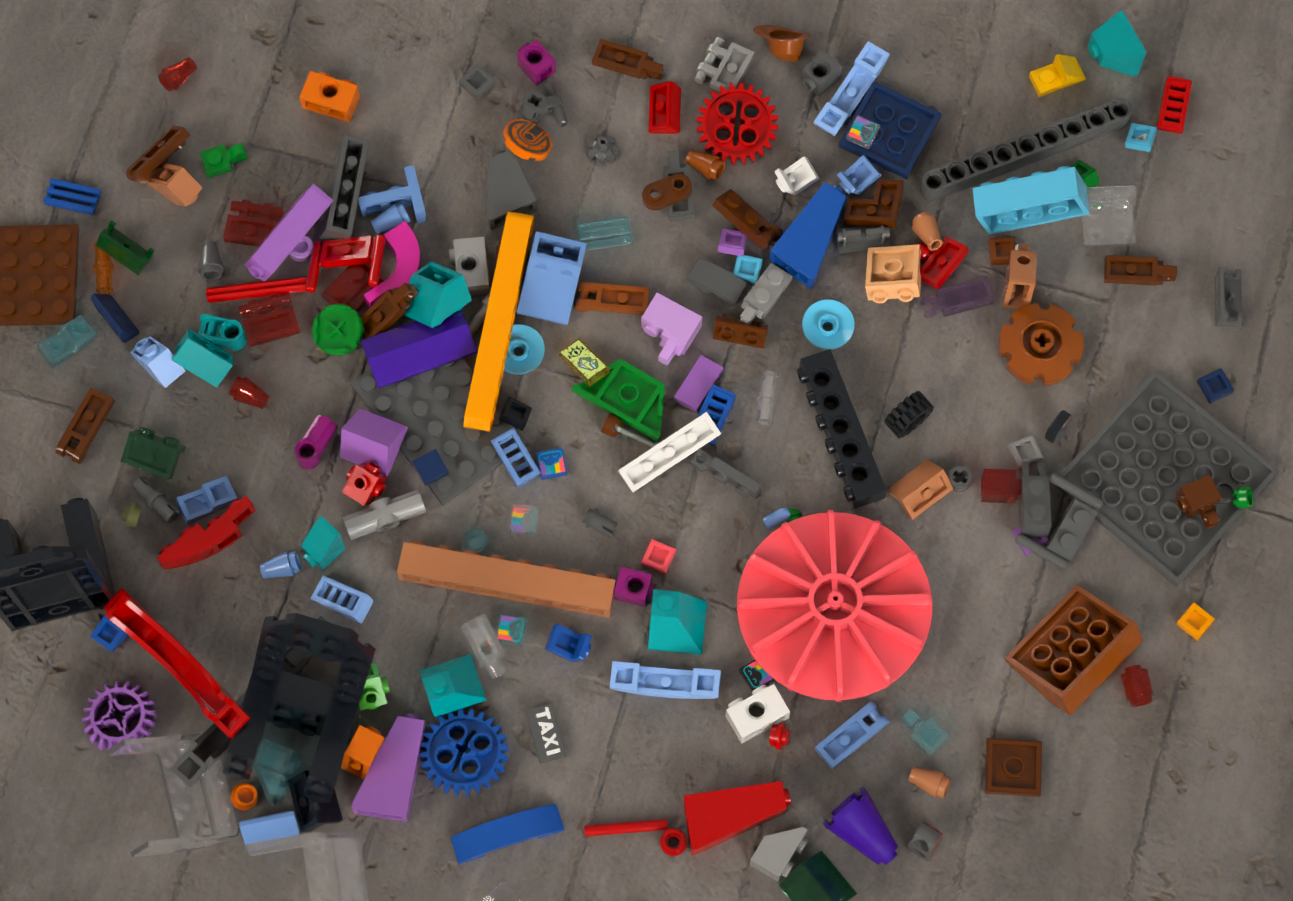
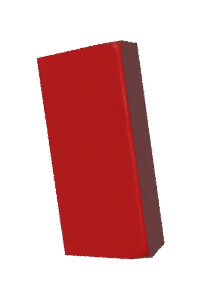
[649,81,681,134]

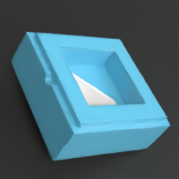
[1125,123,1157,152]

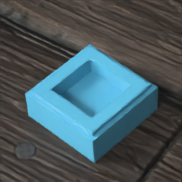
[733,255,763,285]

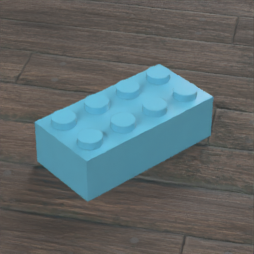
[973,166,1090,235]

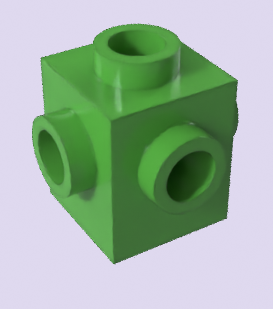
[359,663,390,711]

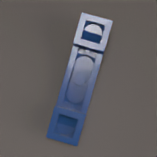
[451,804,565,864]

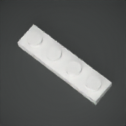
[618,412,721,493]

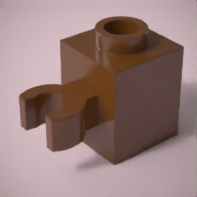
[1176,475,1222,529]

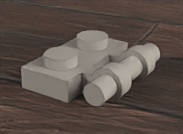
[694,37,755,92]

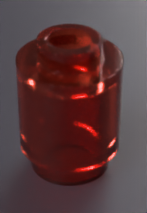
[1121,665,1154,707]

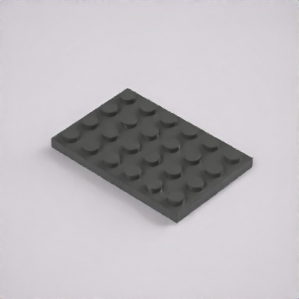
[350,358,529,506]

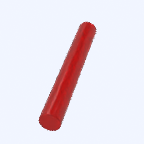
[584,819,668,837]

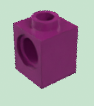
[517,39,556,86]
[614,567,656,607]

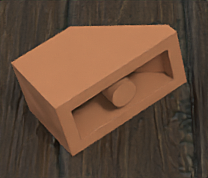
[147,163,202,207]

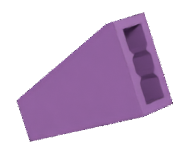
[244,183,334,282]
[351,714,427,822]

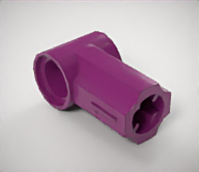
[295,415,338,470]

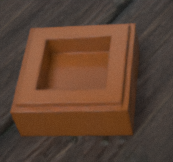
[988,237,1016,266]

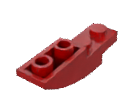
[157,495,256,569]

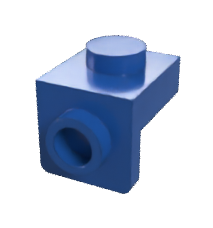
[544,624,592,663]

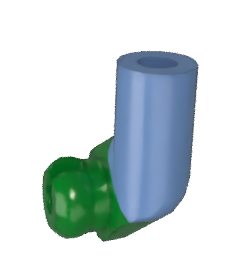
[763,508,802,529]

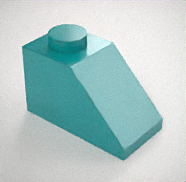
[301,516,345,571]

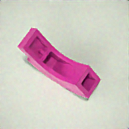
[364,221,422,308]

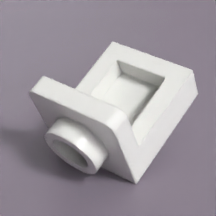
[774,156,820,196]

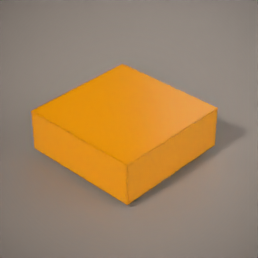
[1176,602,1215,641]

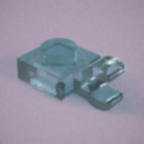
[901,709,950,757]

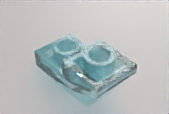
[37,315,97,368]

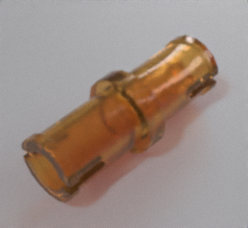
[93,242,114,294]

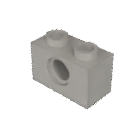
[449,237,490,296]

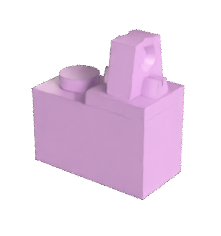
[641,293,702,366]

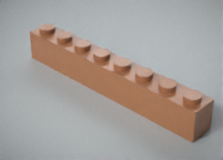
[397,540,616,618]

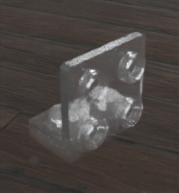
[1081,185,1136,247]

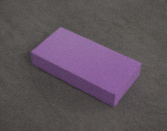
[674,355,724,413]

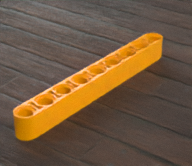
[464,211,534,432]

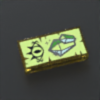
[558,338,610,387]

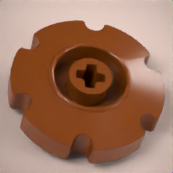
[998,303,1084,386]

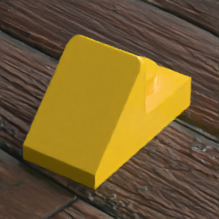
[1029,54,1086,97]

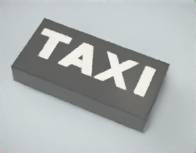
[526,703,566,764]

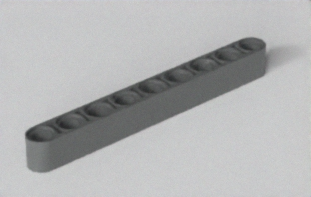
[920,98,1133,201]

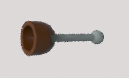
[601,413,660,448]

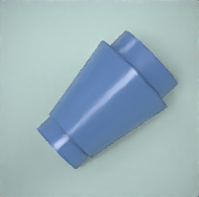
[371,203,411,235]
[260,550,302,579]

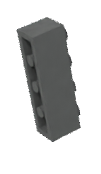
[319,134,369,240]

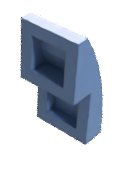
[176,476,237,525]

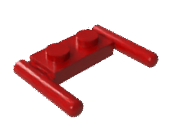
[306,235,386,293]

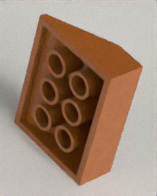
[1004,585,1143,716]

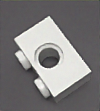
[725,684,790,744]

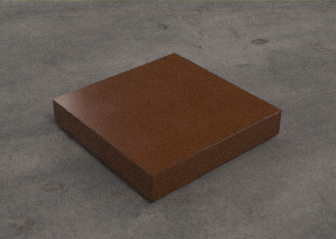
[985,738,1042,797]

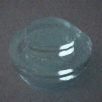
[462,528,489,552]

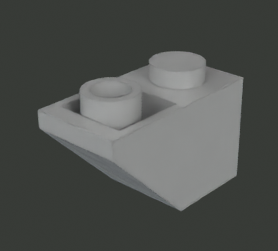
[749,827,809,882]

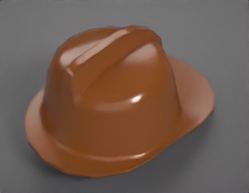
[753,25,810,62]

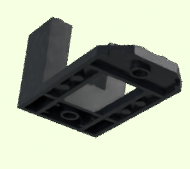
[0,498,115,631]
[222,613,376,803]

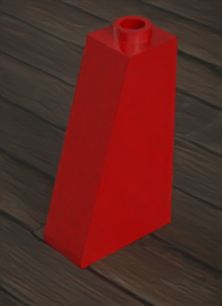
[683,781,791,855]

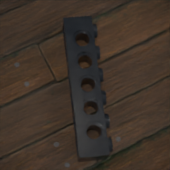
[797,349,887,509]

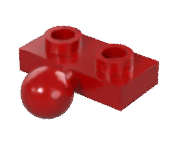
[915,236,969,290]

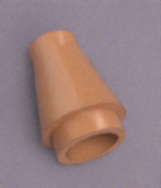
[912,212,943,251]
[908,766,951,798]

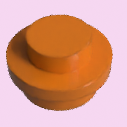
[230,783,258,811]

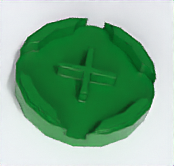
[312,303,364,356]

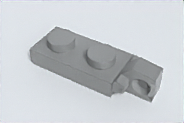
[739,263,793,325]

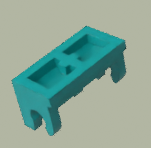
[172,329,233,388]

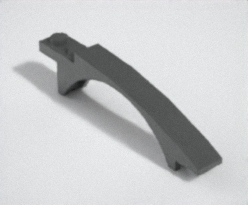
[170,609,338,788]

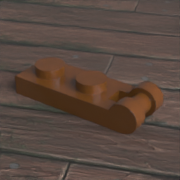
[126,125,190,184]
[712,189,783,249]
[55,387,115,464]

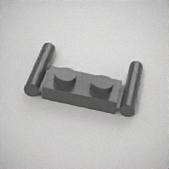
[1015,473,1104,570]

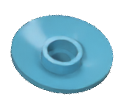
[802,300,855,349]
[504,324,545,374]

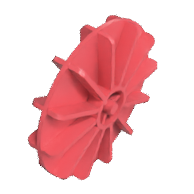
[737,510,932,702]

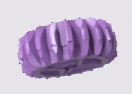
[82,680,157,754]

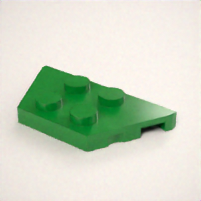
[572,359,665,442]

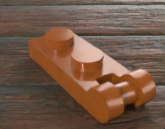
[575,282,650,315]

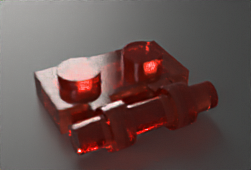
[223,200,283,247]
[239,292,300,347]

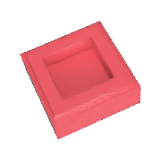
[641,539,676,575]

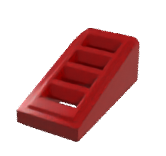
[1157,76,1192,134]

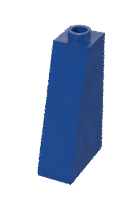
[769,182,846,289]

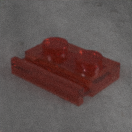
[321,264,384,312]

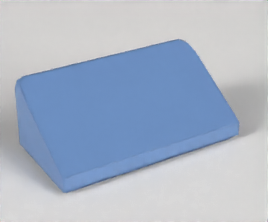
[239,810,300,847]

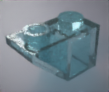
[254,739,299,806]

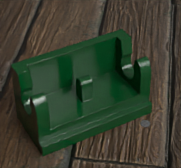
[95,220,155,275]

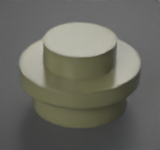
[121,502,142,528]

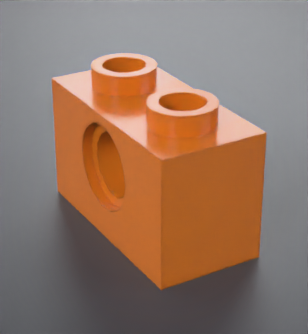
[299,71,360,123]
[341,725,385,780]

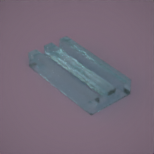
[578,217,633,251]

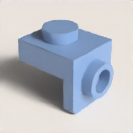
[837,155,882,196]

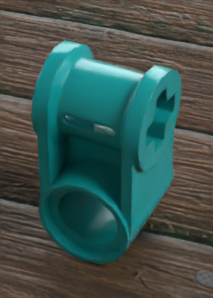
[198,314,247,351]

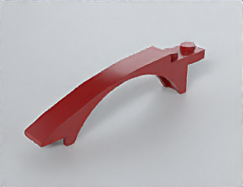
[104,588,250,739]

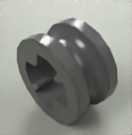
[948,465,972,492]

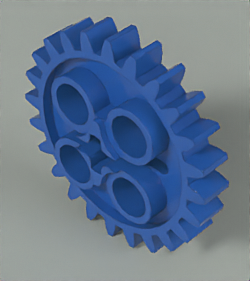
[419,709,509,797]

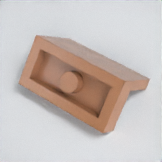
[887,460,953,520]

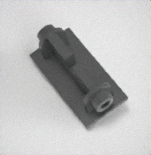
[835,225,890,254]

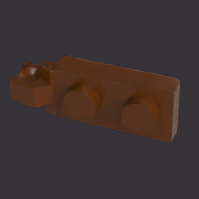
[592,39,664,80]
[1104,255,1177,286]
[361,283,419,339]

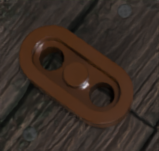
[642,174,692,211]

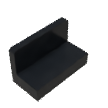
[288,770,343,833]

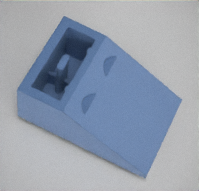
[517,231,587,325]

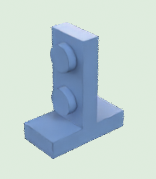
[358,165,427,224]

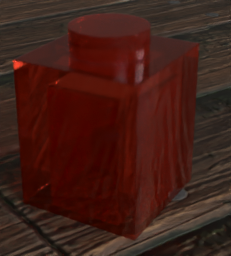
[981,469,1021,503]

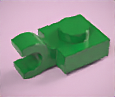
[200,143,248,178]

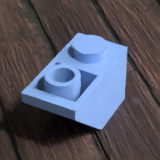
[130,336,185,388]

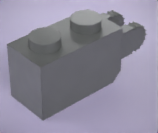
[1019,461,1051,538]

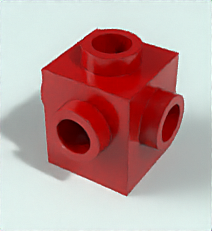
[342,462,387,506]

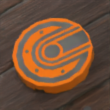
[502,119,552,161]

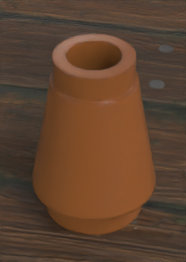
[686,149,725,181]

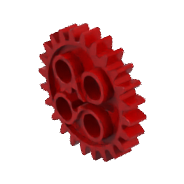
[696,82,779,166]

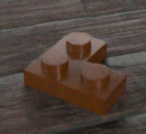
[844,179,904,228]

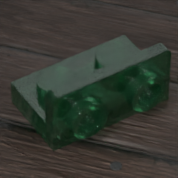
[120,427,186,479]

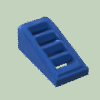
[697,385,736,446]

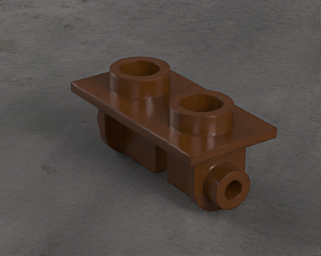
[713,314,768,349]

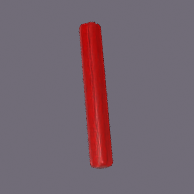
[206,276,308,303]

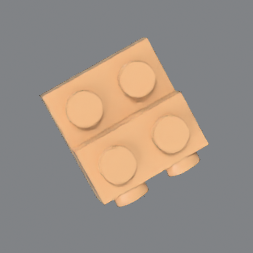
[865,244,921,303]

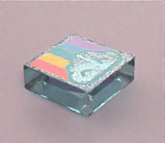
[495,614,527,646]

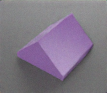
[340,409,408,476]

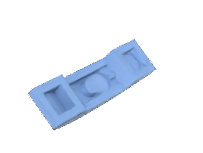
[814,41,890,136]
[609,661,721,699]

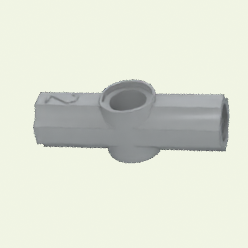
[342,489,426,540]

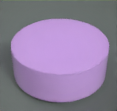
[289,236,313,262]

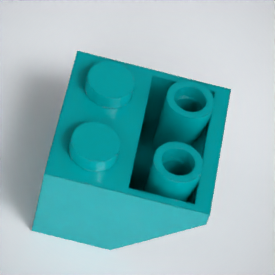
[403,261,472,328]

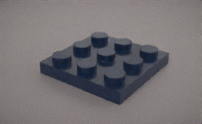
[838,81,942,179]

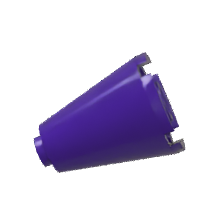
[822,787,898,865]

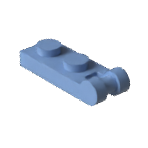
[815,701,890,770]

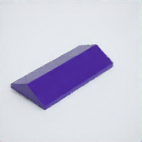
[360,310,477,389]

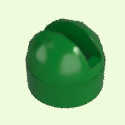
[1232,486,1253,508]

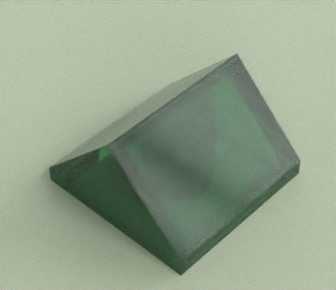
[779,851,857,901]

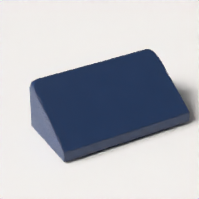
[91,294,139,343]

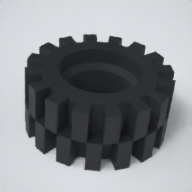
[884,391,934,439]

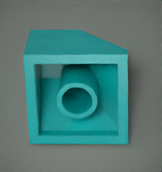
[1087,10,1146,77]
[648,589,707,655]
[419,654,486,717]

